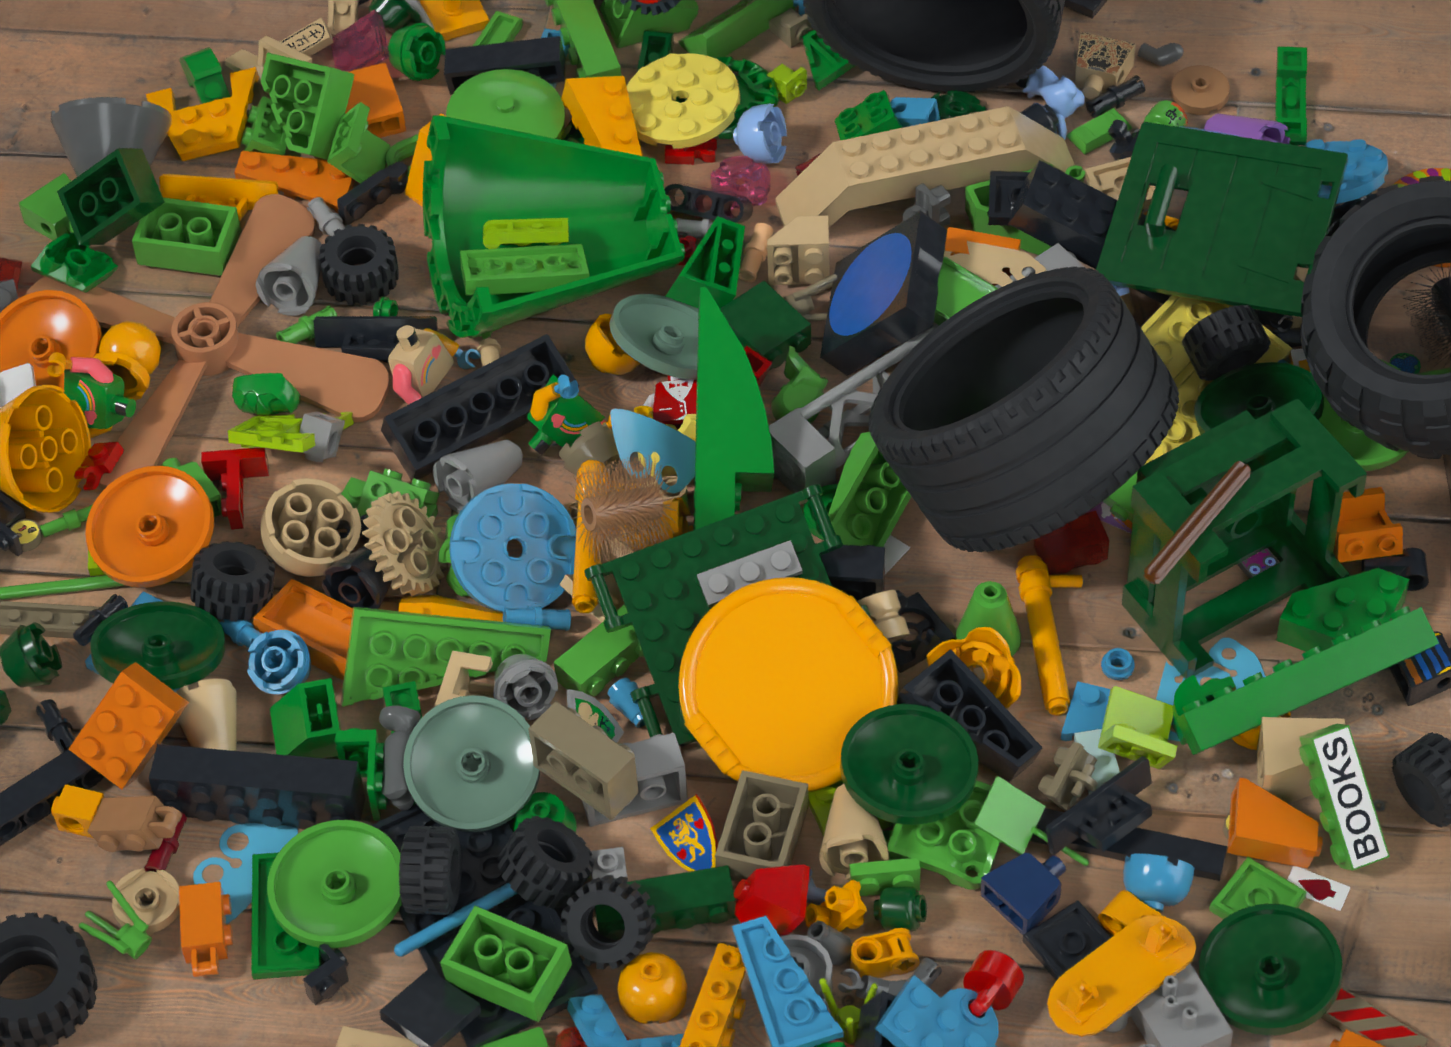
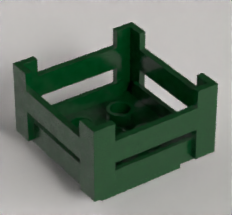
[1122,398,1367,679]

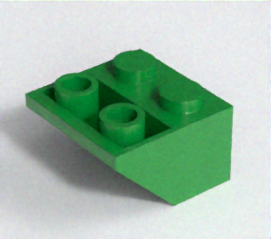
[270,678,341,758]

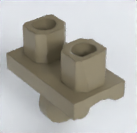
[1038,742,1098,811]

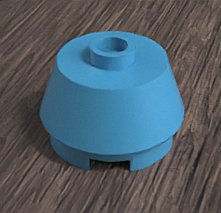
[247,630,311,695]

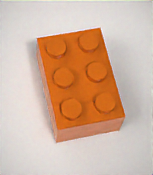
[69,662,189,790]

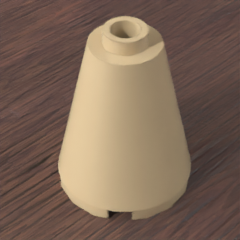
[176,678,237,751]
[819,784,889,880]

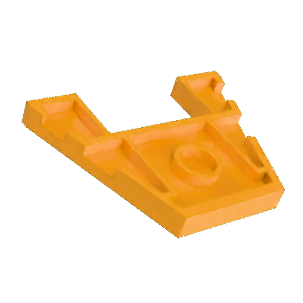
[146,67,259,162]

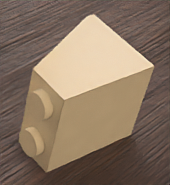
[1256,717,1352,804]

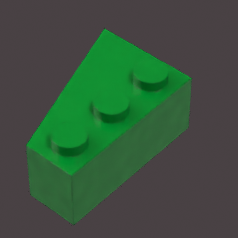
[665,216,745,308]

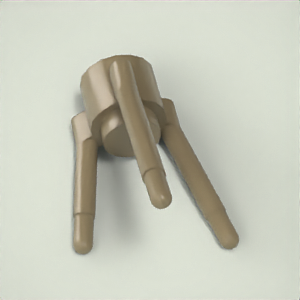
[784,274,837,322]

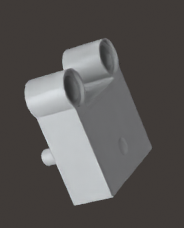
[1104,964,1233,1047]

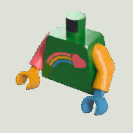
[47,352,136,438]
[527,375,612,455]

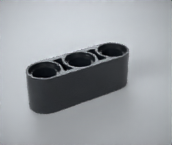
[664,183,753,223]

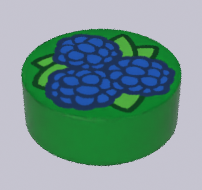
[1389,353,1421,374]

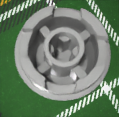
[493,654,558,720]

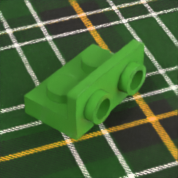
[241,96,287,155]

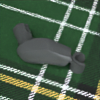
[838,957,942,1000]

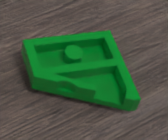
[802,30,855,91]

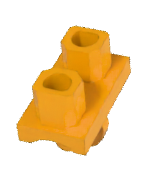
[805,880,867,932]

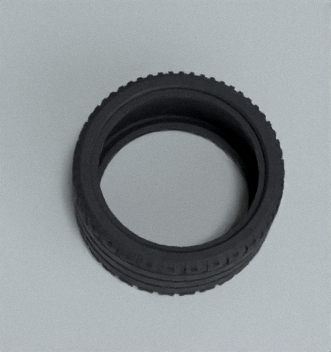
[803,0,1065,93]
[868,267,1179,552]

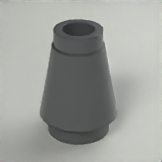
[808,921,852,966]

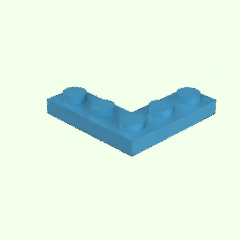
[567,994,684,1047]

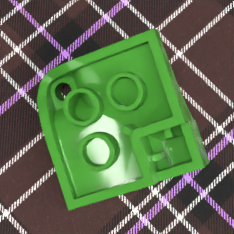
[887,780,1001,890]

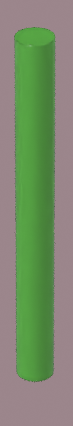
[0,575,124,600]

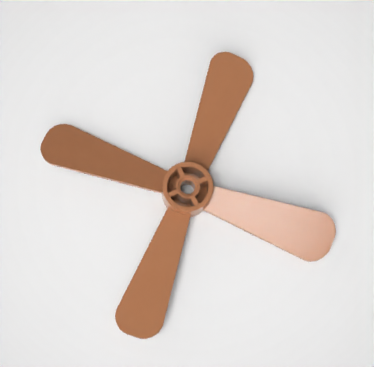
[26,194,390,489]

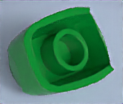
[232,373,300,416]

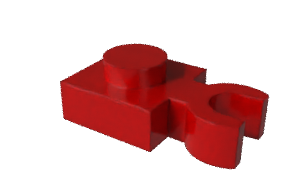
[664,138,717,165]

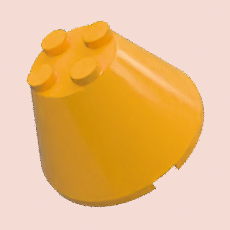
[0,385,91,513]

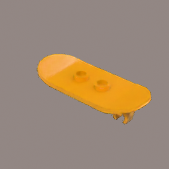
[1047,915,1196,1037]

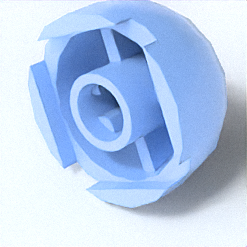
[733,104,787,164]

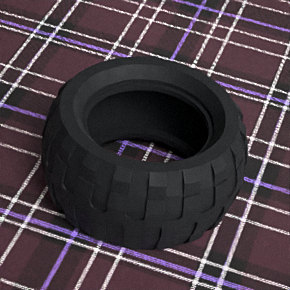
[1300,176,1451,459]

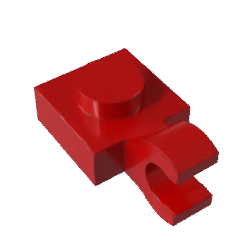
[74,441,124,491]

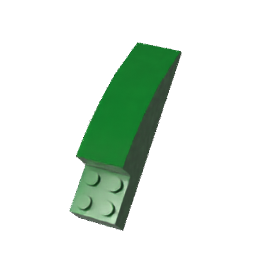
[694,287,774,530]

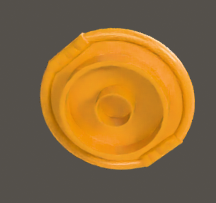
[678,577,898,792]

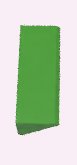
[678,0,795,58]

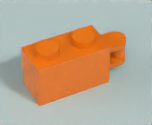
[179,882,233,977]

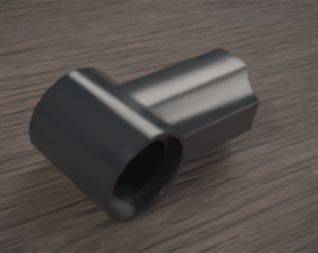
[1361,547,1429,591]

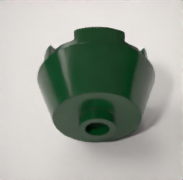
[0,622,62,688]

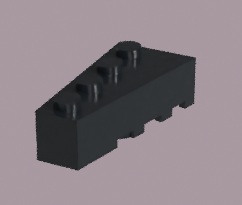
[897,649,1043,782]

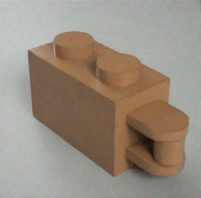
[87,796,182,852]

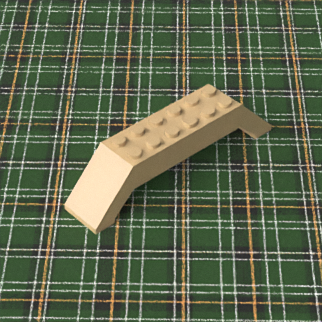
[775,106,1075,227]

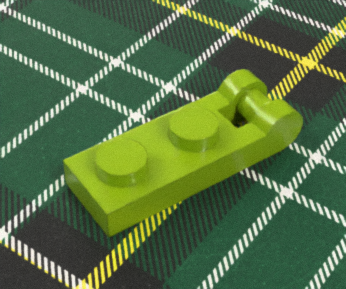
[483,218,569,249]

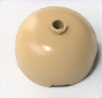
[260,478,361,577]

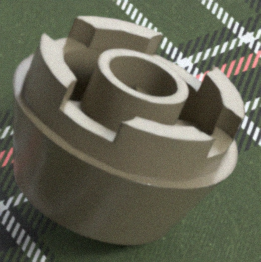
[559,421,621,476]

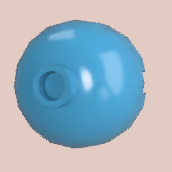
[1123,854,1194,913]

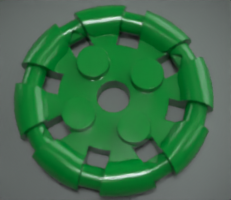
[676,57,779,140]

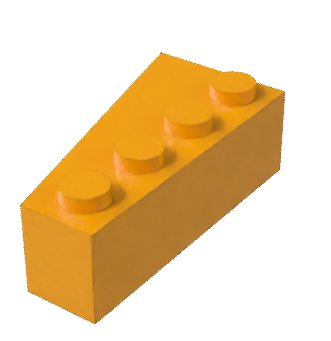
[561,76,642,156]

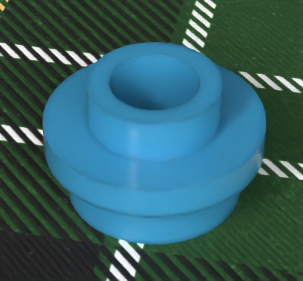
[1101,648,1135,680]

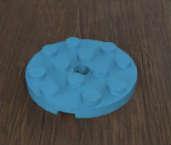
[1303,139,1389,204]
[450,483,576,613]

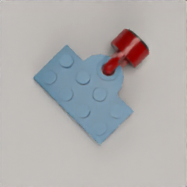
[875,950,1024,1047]

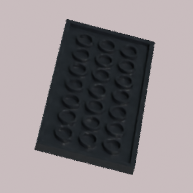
[371,804,598,1047]

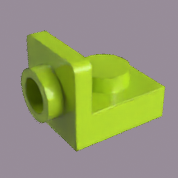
[767,63,807,104]

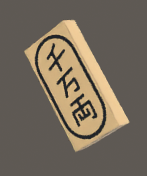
[280,17,334,57]

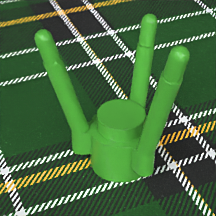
[78,881,152,960]

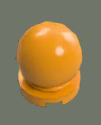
[93,321,161,400]

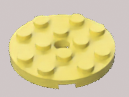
[627,53,740,149]

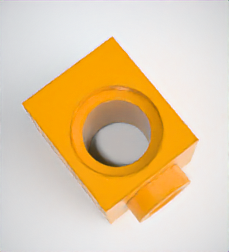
[51,784,104,838]

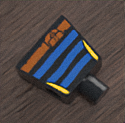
[1389,631,1451,706]

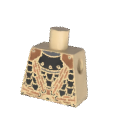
[1075,32,1135,100]

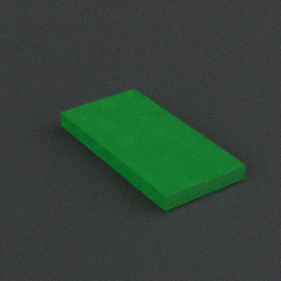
[251,852,323,980]

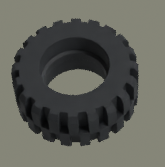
[0,913,98,1047]

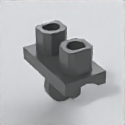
[903,183,951,227]

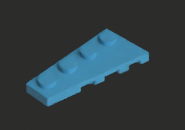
[732,916,844,1047]

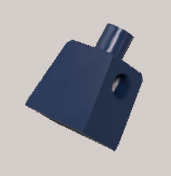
[981,853,1066,935]

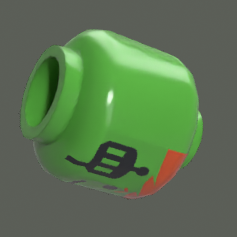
[1144,100,1188,127]

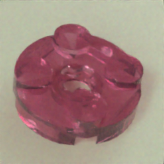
[711,156,771,210]

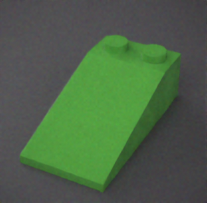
[828,432,911,547]

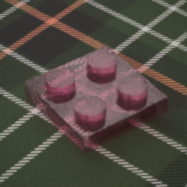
[331,9,390,72]

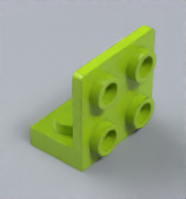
[1098,686,1177,769]

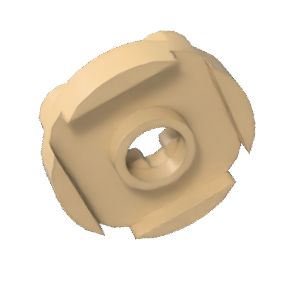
[112,868,180,936]

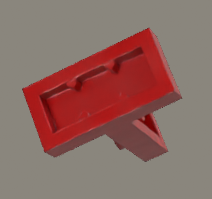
[201,447,269,530]

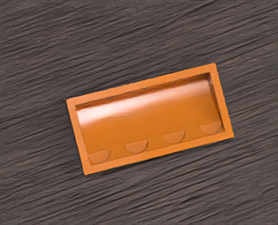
[253,579,353,681]

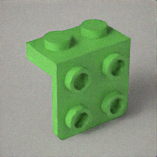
[357,468,440,518]
[849,830,920,896]

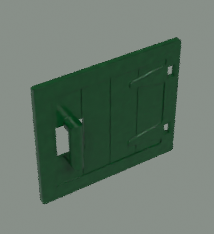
[1096,122,1348,317]

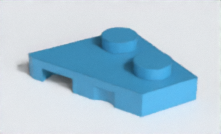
[1061,681,1111,741]

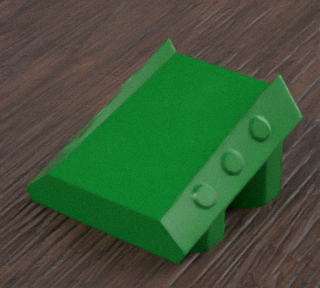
[31,232,118,293]

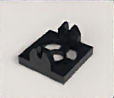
[891,590,955,673]

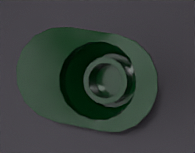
[368,0,422,33]

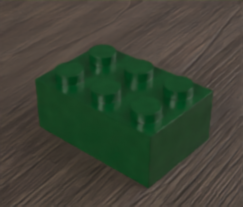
[57,148,165,245]

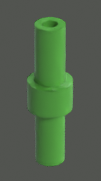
[39,504,93,538]

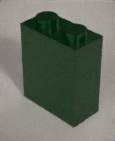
[720,281,811,371]

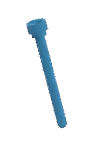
[394,883,518,957]

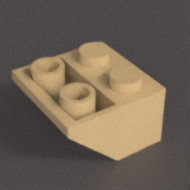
[767,216,830,285]

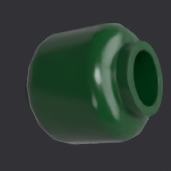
[873,887,927,932]

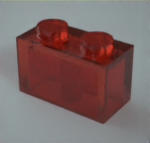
[1034,510,1110,575]

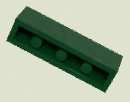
[594,865,736,940]

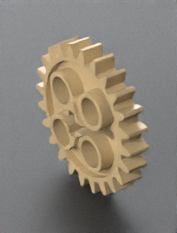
[362,491,447,596]

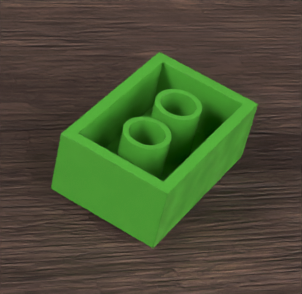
[132,198,241,276]
[440,906,572,1022]

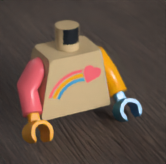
[388,325,481,405]

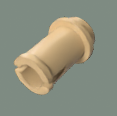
[477,338,502,367]

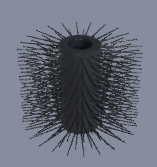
[1402,264,1451,369]

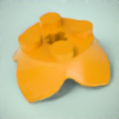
[927,627,1022,708]

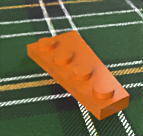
[234,150,355,213]

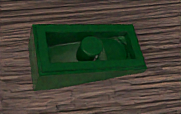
[637,31,675,72]

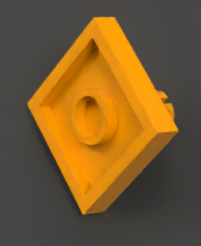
[419,0,489,41]

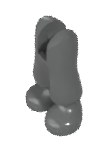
[379,706,421,811]

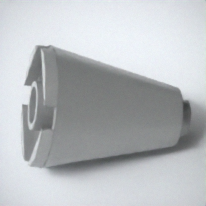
[255,236,321,316]
[433,440,523,514]

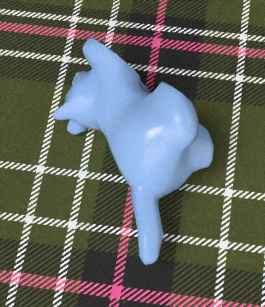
[1022,65,1085,140]

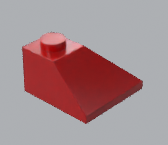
[734,864,810,937]

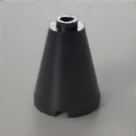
[322,546,392,609]

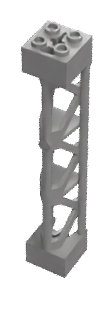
[769,243,1087,505]

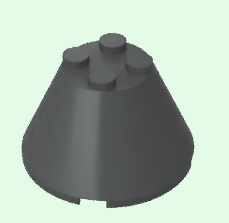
[51,97,172,177]

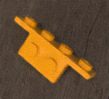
[159,174,278,221]
[679,943,746,1047]

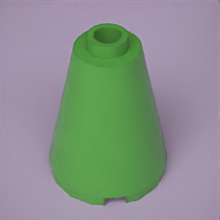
[955,581,1021,667]

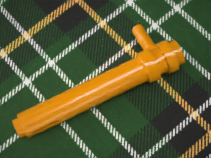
[572,460,641,613]
[1015,555,1083,715]

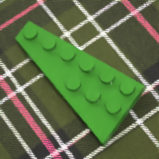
[341,607,551,707]

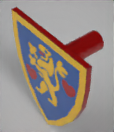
[650,794,718,872]

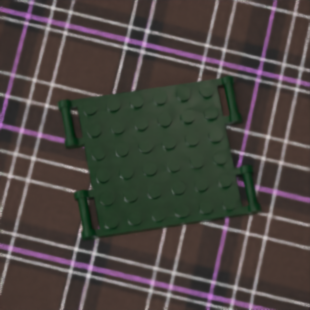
[584,484,870,747]

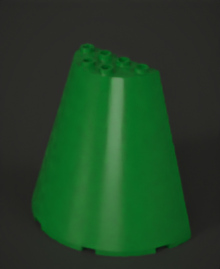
[423,115,685,338]

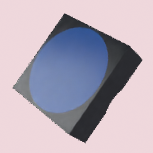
[820,211,947,376]

